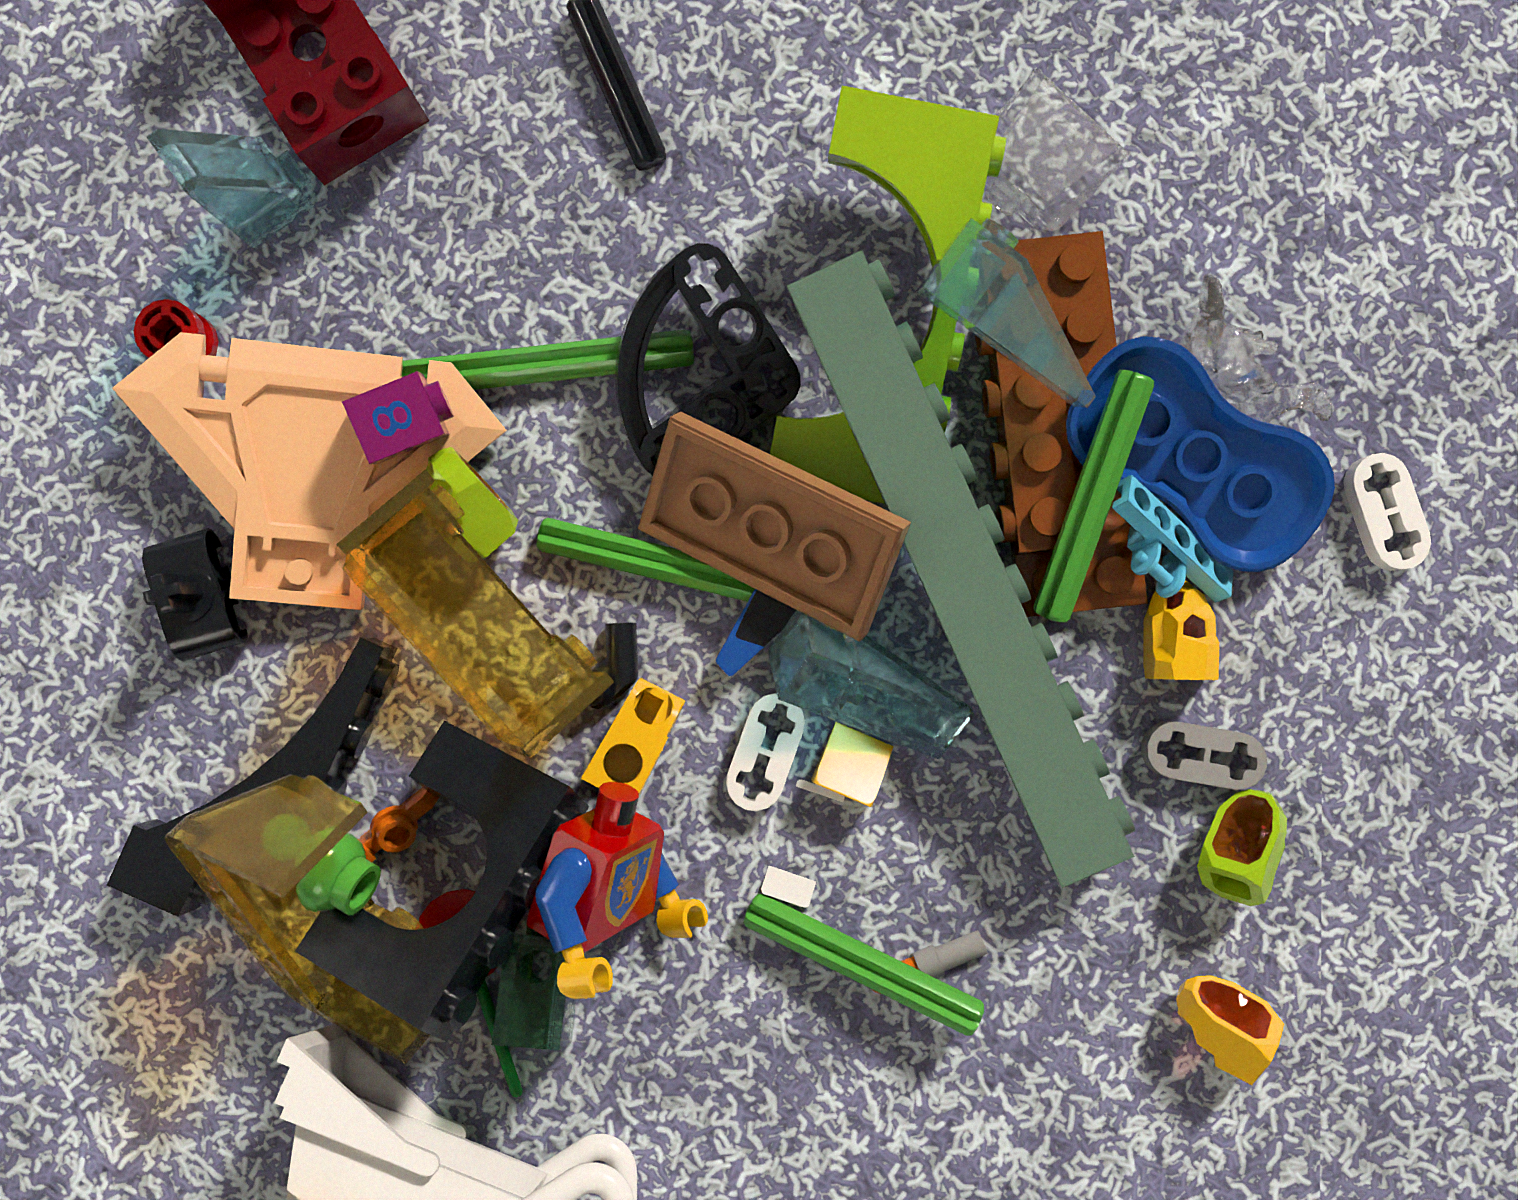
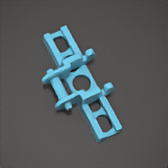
[1112,475,1233,603]

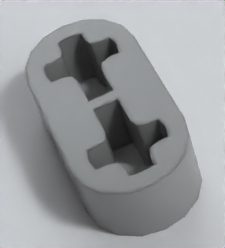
[1141,721,1267,790]

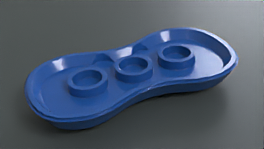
[1066,336,1335,572]

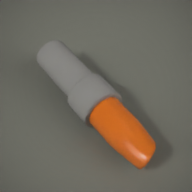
[872,930,988,994]

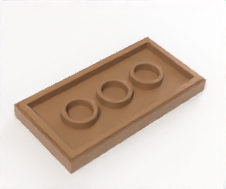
[638,411,911,642]

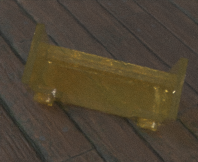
[334,470,614,758]
[164,774,431,1064]

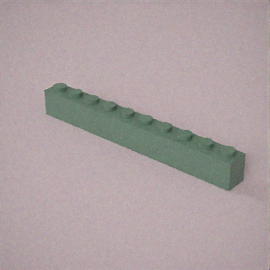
[787,250,1136,888]

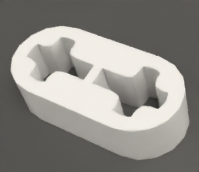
[1343,453,1431,571]
[726,693,805,811]

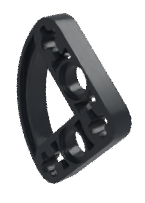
[615,243,801,476]

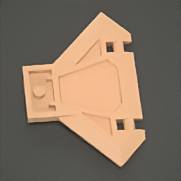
[112,332,507,610]

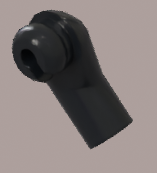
[573,623,638,709]

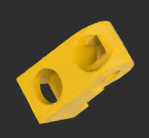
[581,677,686,796]

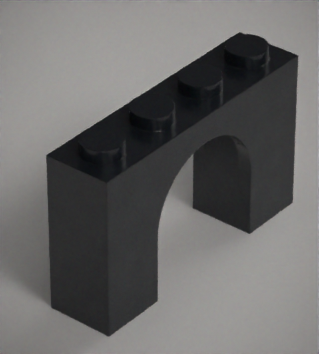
[295,720,589,1042]

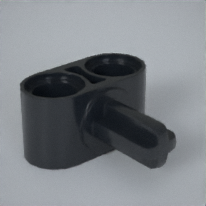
[142,528,248,662]

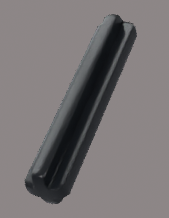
[566,0,666,171]

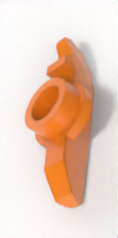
[358,787,438,862]

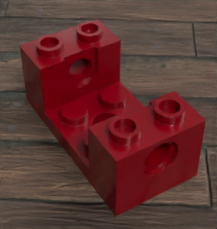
[202,0,429,186]

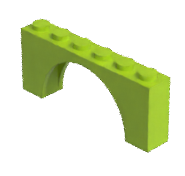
[770,85,1006,504]

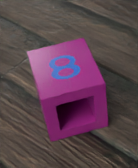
[342,371,454,464]

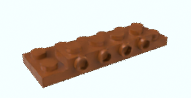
[975,231,1148,617]

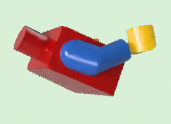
[526,782,708,999]

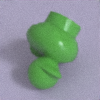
[265,818,381,915]

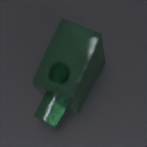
[491,908,576,1051]

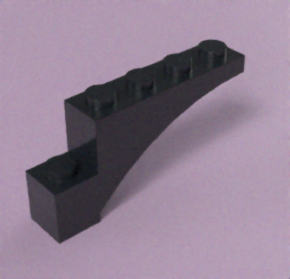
[107,637,399,917]

